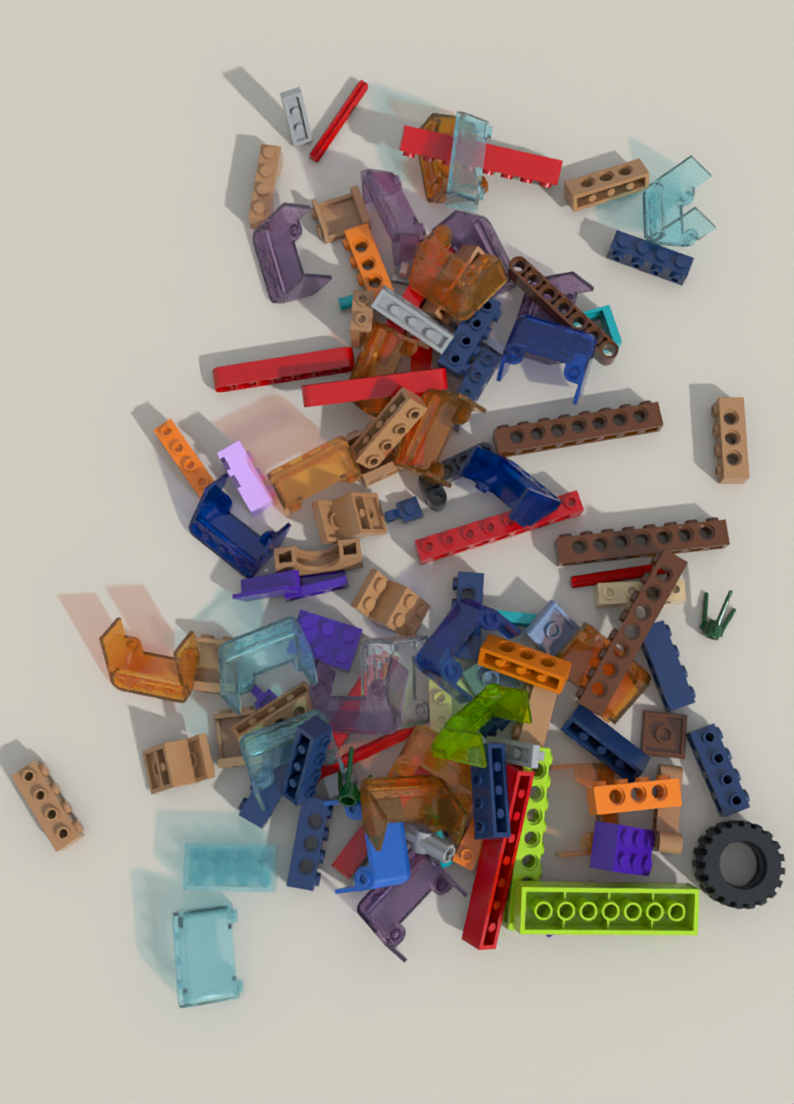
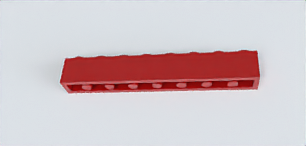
[398,125,563,188]
[461,763,535,950]

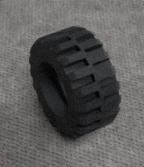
[692,820,786,909]

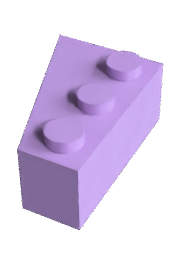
[217,441,276,517]

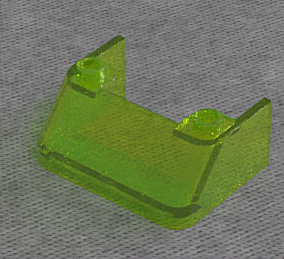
[431,683,532,768]

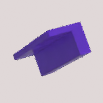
[232,570,300,602]
[284,570,349,602]

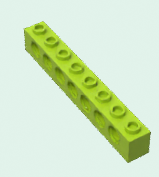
[501,746,553,930]

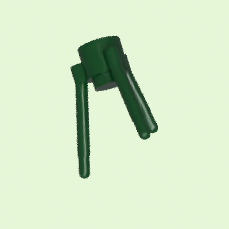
[699,590,736,641]
[337,747,373,807]

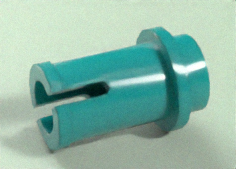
[338,295,353,311]

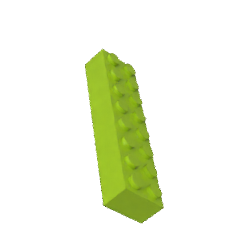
[513,881,699,935]

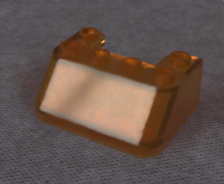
[409,223,507,321]

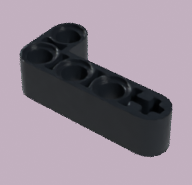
[418,442,494,511]

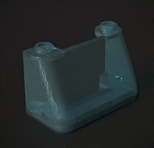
[172,904,244,1008]

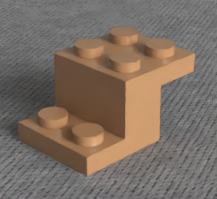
[311,492,388,544]
[351,569,431,643]
[142,733,215,795]

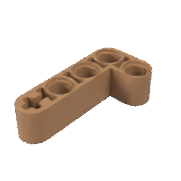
[652,764,683,854]

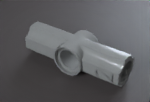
[403,817,456,864]

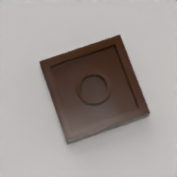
[640,710,687,759]

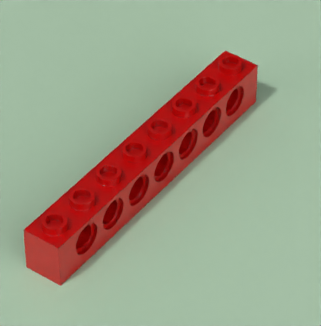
[414,490,584,565]

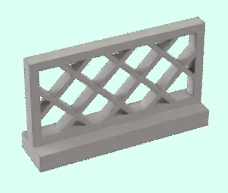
[371,285,454,354]

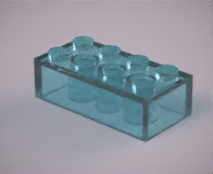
[182,842,278,892]

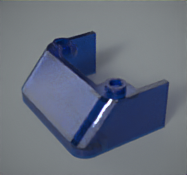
[496,315,597,405]
[457,445,562,527]
[189,473,292,578]
[414,598,522,704]

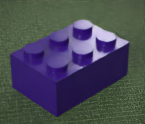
[286,609,363,673]
[590,821,655,876]

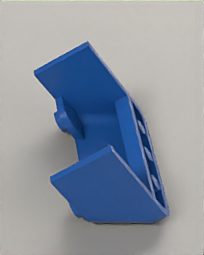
[323,792,411,894]

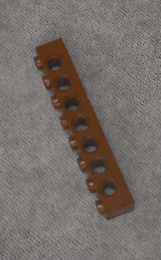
[492,400,664,459]
[554,517,730,567]
[575,549,688,716]

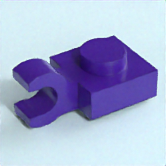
[247,682,277,709]

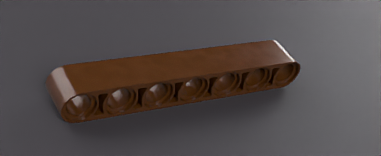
[508,256,619,366]

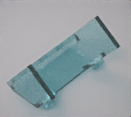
[446,111,492,211]
[643,155,716,247]
[218,616,318,715]
[239,710,346,811]

